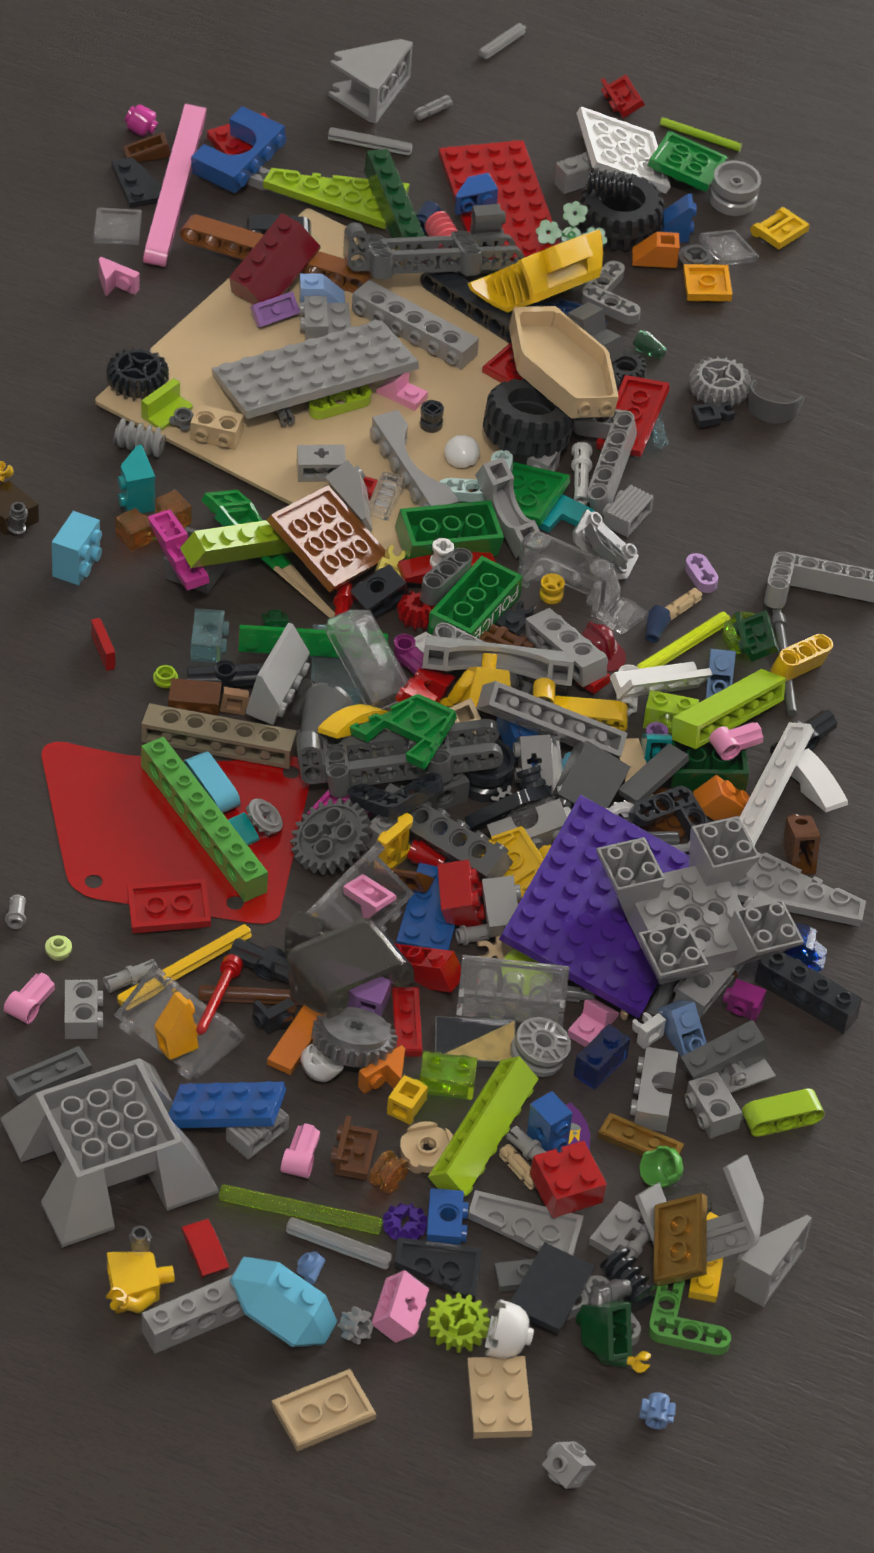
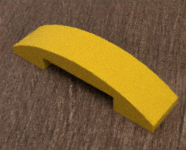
[317,704,389,739]

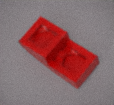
[181,1219,229,1278]

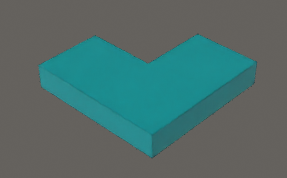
[537,494,594,533]

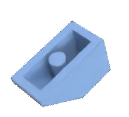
[299,273,345,303]

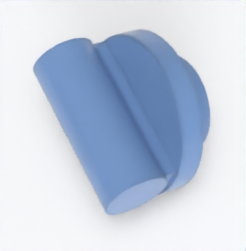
[297,1252,325,1284]

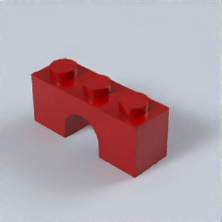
[395,668,455,703]

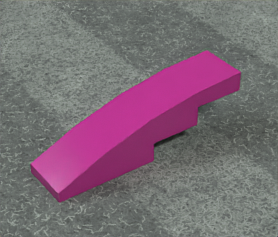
[148,509,210,591]

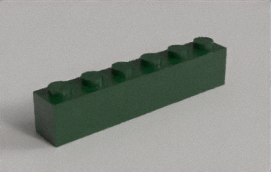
[364,149,425,250]

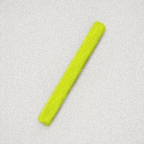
[637,612,730,669]

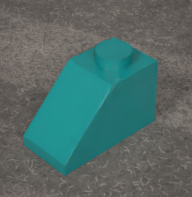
[641,733,672,764]

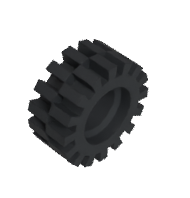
[611,350,647,384]

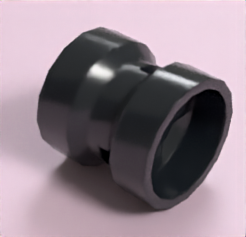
[420,400,444,433]

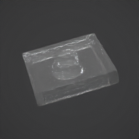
[94,208,142,245]
[698,230,759,265]

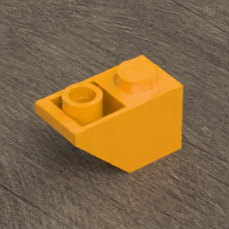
[154,991,200,1060]

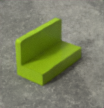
[141,378,193,431]

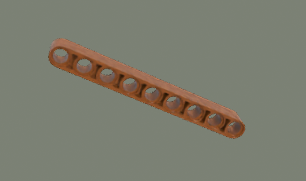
[180,214,372,293]

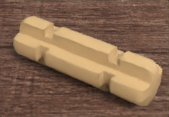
[665,588,702,620]
[499,1144,536,1190]

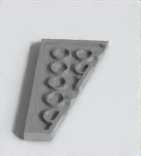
[736,853,866,927]

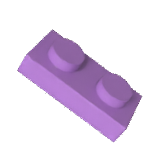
[250,291,300,328]

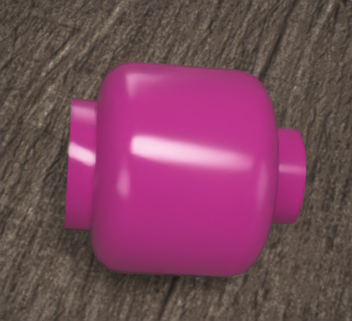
[124,104,158,137]

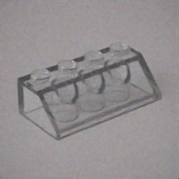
[325,610,408,709]
[456,955,569,1027]

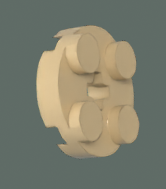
[400,1122,453,1174]

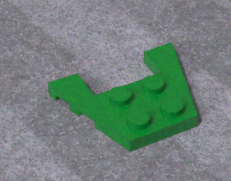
[349,694,457,769]

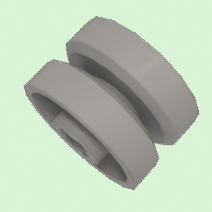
[709,160,761,216]

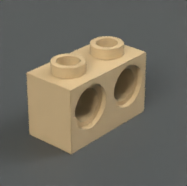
[190,404,244,450]

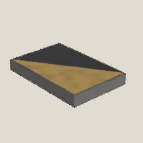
[434,1016,516,1068]

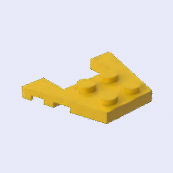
[479,826,544,904]

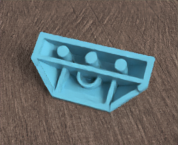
[230,1257,337,1347]

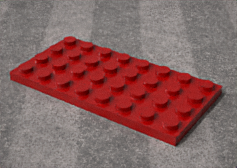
[439,140,560,262]

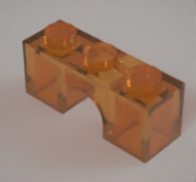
[115,490,192,551]

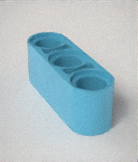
[183,751,241,813]

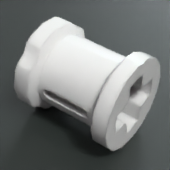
[429,538,454,568]

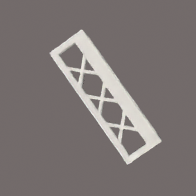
[610,662,713,699]

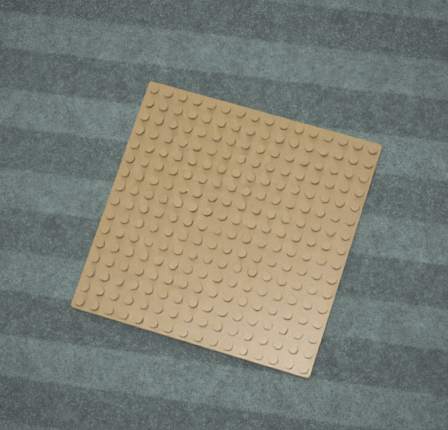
[95,209,510,561]

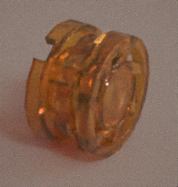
[368,1150,410,1195]

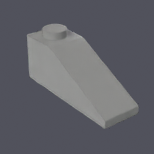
[325,460,373,532]

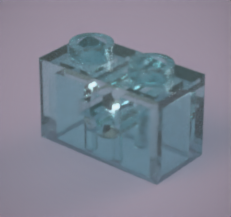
[191,608,229,663]

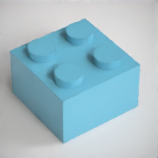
[52,511,102,585]

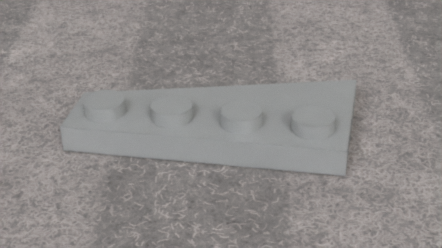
[468,1190,584,1256]

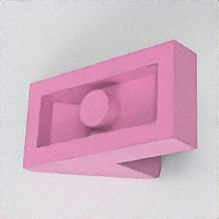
[99,257,140,296]
[376,372,428,411]
[343,874,397,921]
[567,999,619,1049]

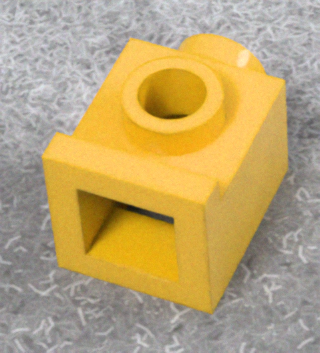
[387,1075,428,1125]

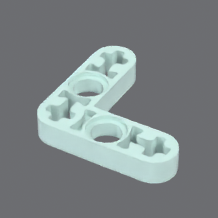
[440,450,513,502]

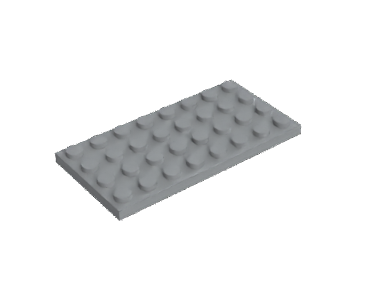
[212,320,419,419]

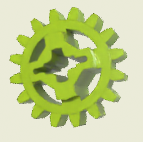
[427,1293,490,1353]

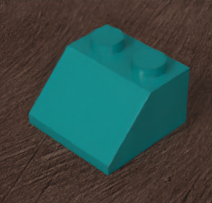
[117,444,155,516]

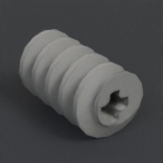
[113,418,166,458]

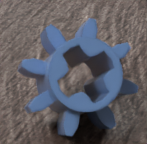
[640,1392,676,1429]

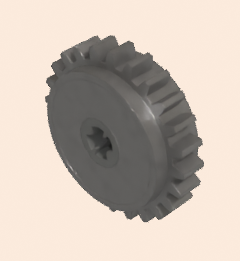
[311,1007,398,1067]

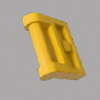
[750,207,809,249]
[375,813,413,873]

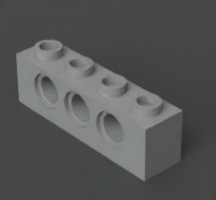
[526,608,608,687]
[142,1275,245,1354]

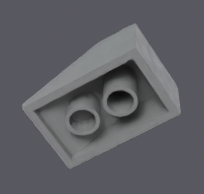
[734,1215,812,1307]

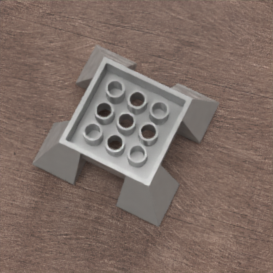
[596,816,804,985]
[1,1058,219,1247]

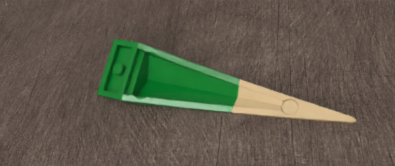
[201,490,336,622]

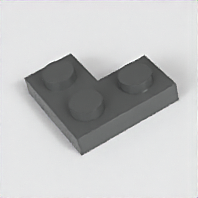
[584,522,628,568]

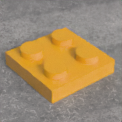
[683,264,732,302]

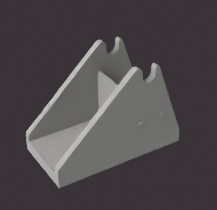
[329,39,413,124]

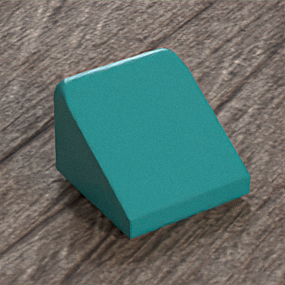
[228,812,259,845]

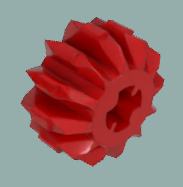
[397,591,436,631]

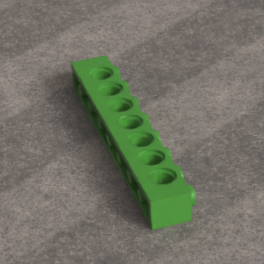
[141,736,268,902]

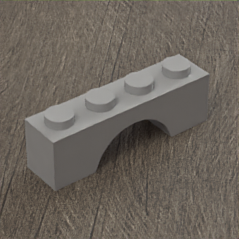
[475,457,545,559]

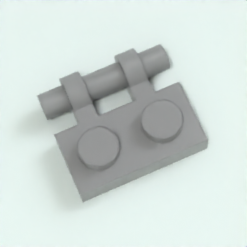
[589,1201,652,1259]

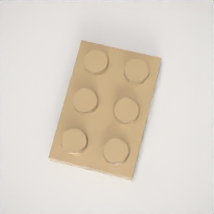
[467,1356,532,1438]

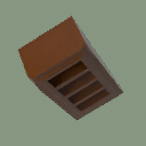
[123,132,171,162]

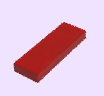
[392,987,423,1057]

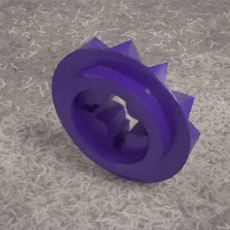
[383,1202,427,1241]

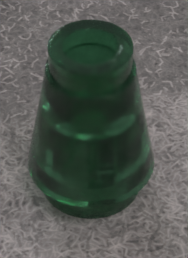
[633,330,668,360]

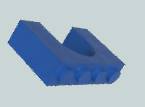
[191,106,286,193]

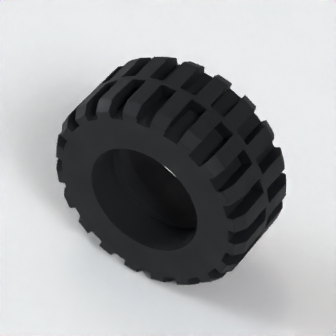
[578,172,664,252]
[483,379,574,458]

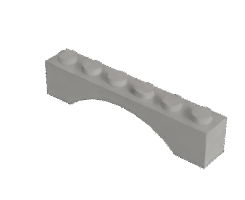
[370,410,459,507]
[422,635,575,686]

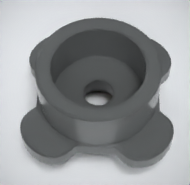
[169,407,194,431]

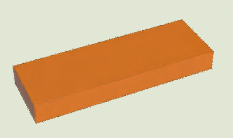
[267,1003,325,1075]

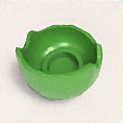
[639,1146,683,1188]

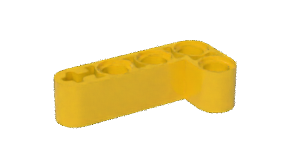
[532,678,628,732]

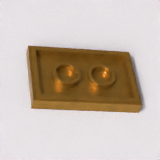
[653,1193,707,1286]

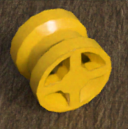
[539,573,565,604]

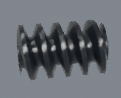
[586,168,634,200]
[600,1248,656,1312]

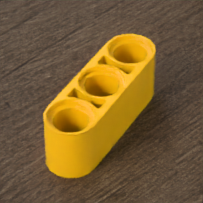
[771,634,833,681]

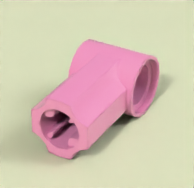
[709,722,764,760]
[4,972,55,1024]
[281,1123,320,1179]

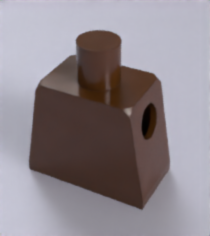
[783,814,821,875]

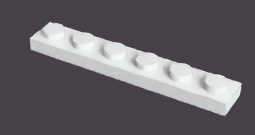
[739,722,814,846]

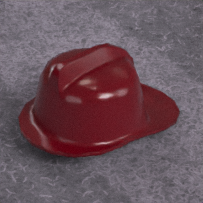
[581,621,626,672]

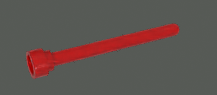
[196,954,243,1035]

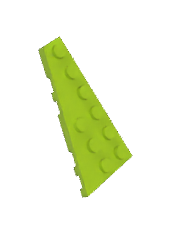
[263,168,410,229]

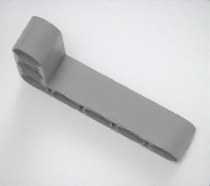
[572,409,637,514]
[764,552,874,609]

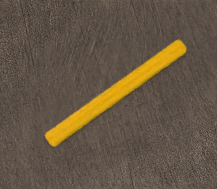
[117,924,252,1009]

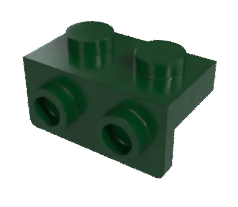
[733,610,779,662]

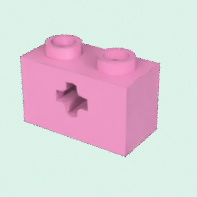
[372,1270,429,1343]

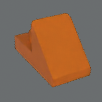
[358,1045,405,1094]

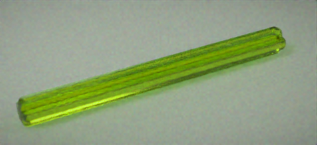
[219,1185,383,1234]

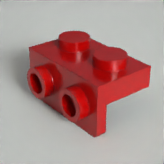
[601,75,645,118]

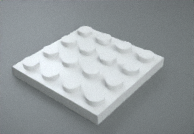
[577,107,670,193]

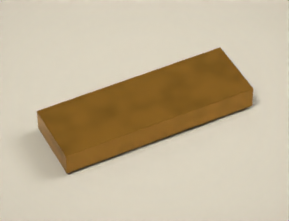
[598,1112,684,1156]

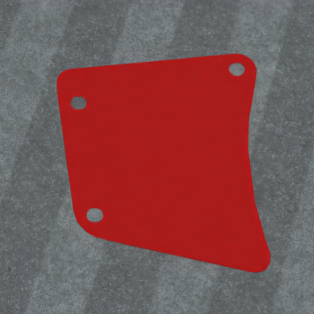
[41,742,310,924]

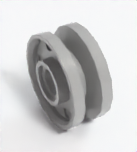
[510,1017,571,1077]

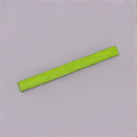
[660,117,742,152]

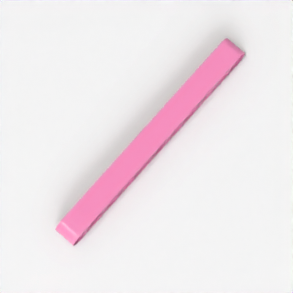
[143,104,207,267]

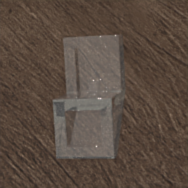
[596,597,648,634]

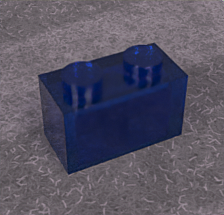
[574,1024,630,1090]

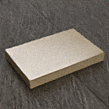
[272,1369,376,1451]

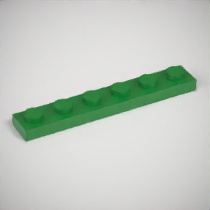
[238,625,388,660]

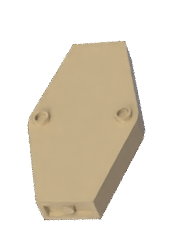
[509,306,619,418]

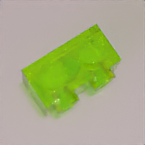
[420,1051,477,1100]

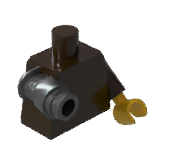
[0,461,39,535]

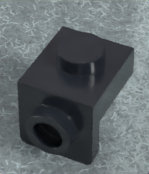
[252,997,296,1035]

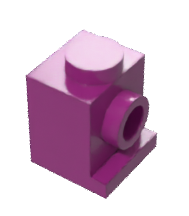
[723,979,766,1023]

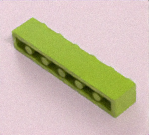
[180,520,294,568]
[671,669,786,749]
[428,1056,539,1198]

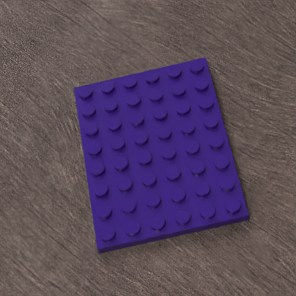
[499,795,689,1018]

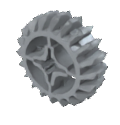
[689,356,751,409]

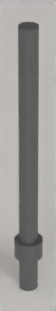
[771,608,797,716]

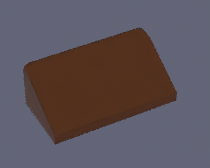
[375,866,434,893]

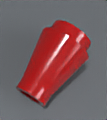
[406,839,446,866]

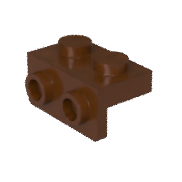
[330,1116,378,1181]

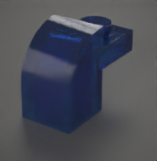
[783,923,828,972]

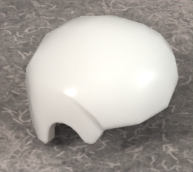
[444,435,480,468]
[301,1044,344,1082]

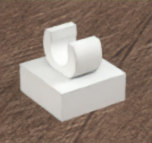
[632,1012,666,1049]

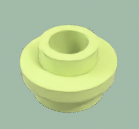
[45,935,72,961]

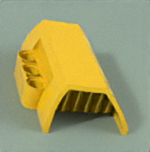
[468,229,603,312]

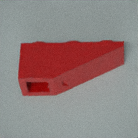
[378,943,465,993]

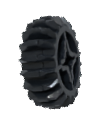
[106,347,169,401]

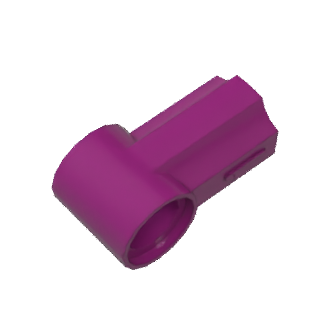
[392,634,424,675]

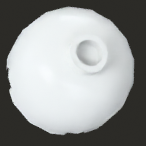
[485,1300,534,1359]

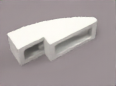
[791,748,848,812]

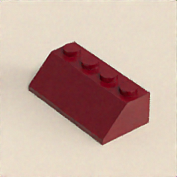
[229,213,321,305]

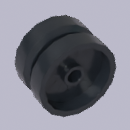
[463,740,515,802]

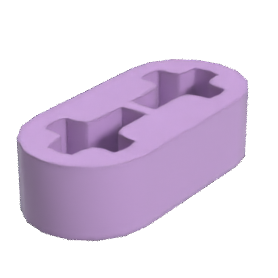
[685,553,718,593]

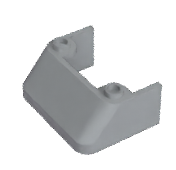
[635,1155,764,1262]

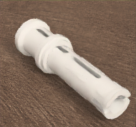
[571,442,592,505]

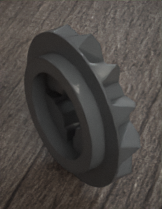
[678,245,714,265]

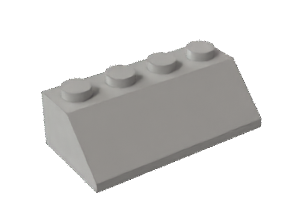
[245,622,311,725]

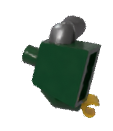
[575,1279,651,1373]

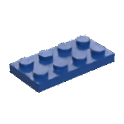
[396,863,456,950]
[168,1081,286,1128]

